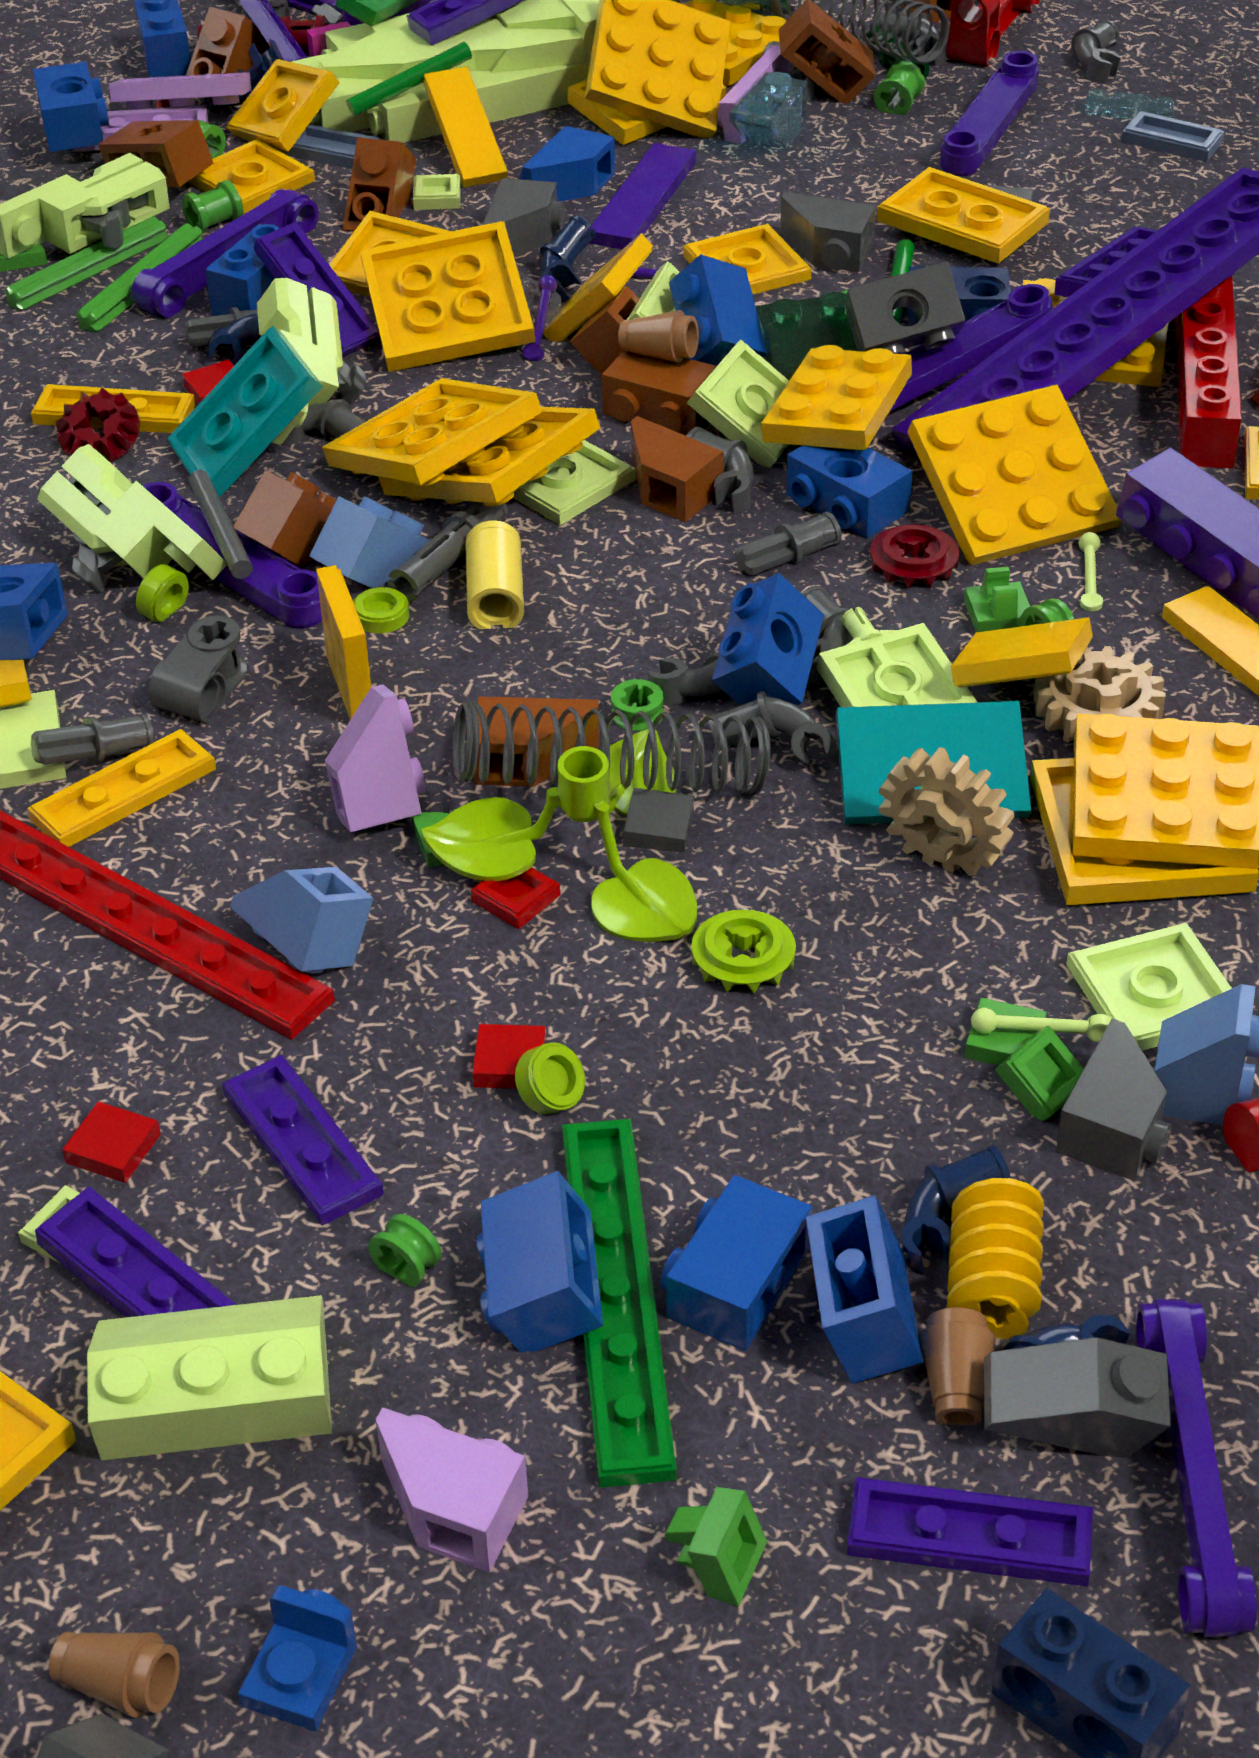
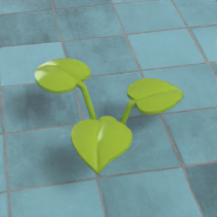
[422,729,697,942]

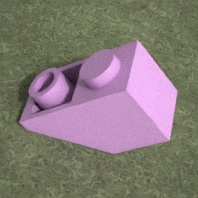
[325,684,426,832]
[376,1407,528,1573]

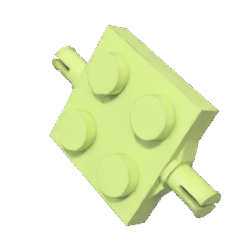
[817,607,977,707]

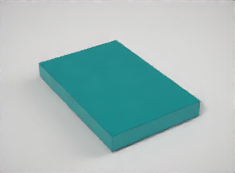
[167,326,323,497]
[836,701,1031,824]

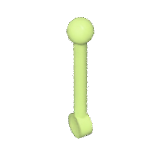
[1078,532,1103,612]
[971,1007,1112,1042]

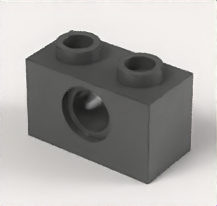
[844,261,965,354]

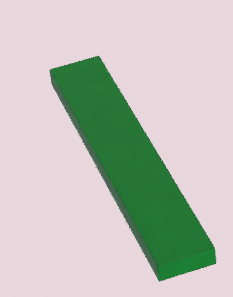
[562,1119,677,1488]

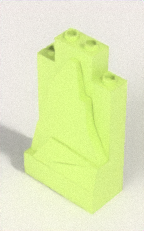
[291,0,600,143]

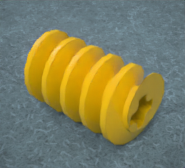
[946,1178,1044,1340]

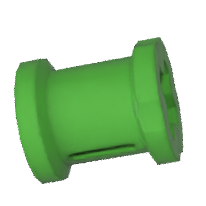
[874,61,925,116]
[181,180,244,234]

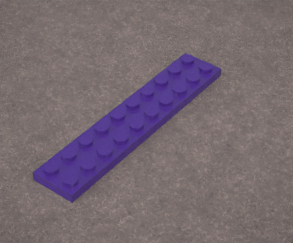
[892,167,1259,454]

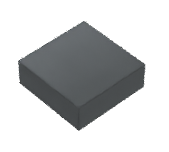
[623,788,695,853]

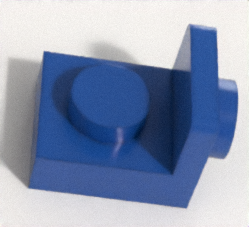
[238,1585,357,1732]

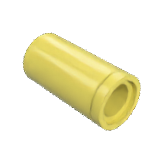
[466,521,524,629]

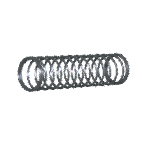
[771,0,949,64]
[453,701,770,795]

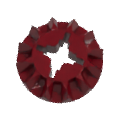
[55,387,140,462]
[870,524,959,588]

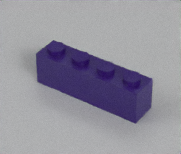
[1115,447,1259,618]

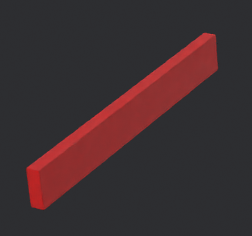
[0,810,335,1040]

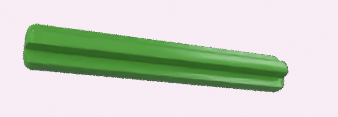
[5,217,168,311]
[76,223,202,333]

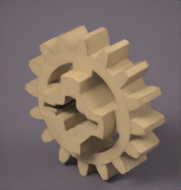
[1033,646,1166,743]
[878,747,1015,876]

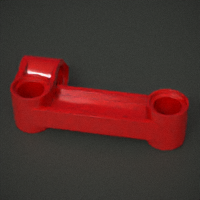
[946,0,1040,67]

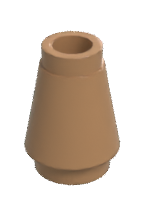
[618,310,699,363]
[919,1307,995,1426]
[49,1632,180,1718]

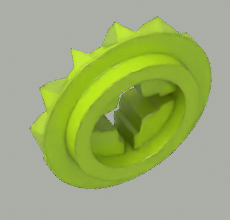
[691,910,796,994]

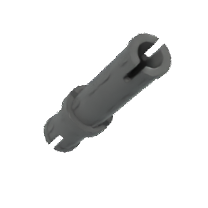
[388,502,508,602]

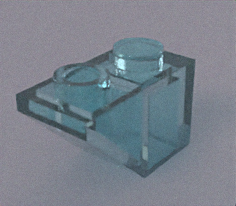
[729,72,807,149]

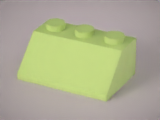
[87,1295,332,1461]

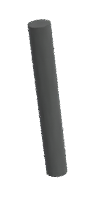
[188,470,253,579]

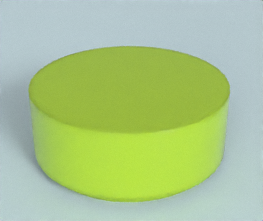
[136,564,189,623]
[353,587,409,634]
[515,1042,585,1114]

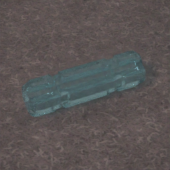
[1085,89,1174,119]

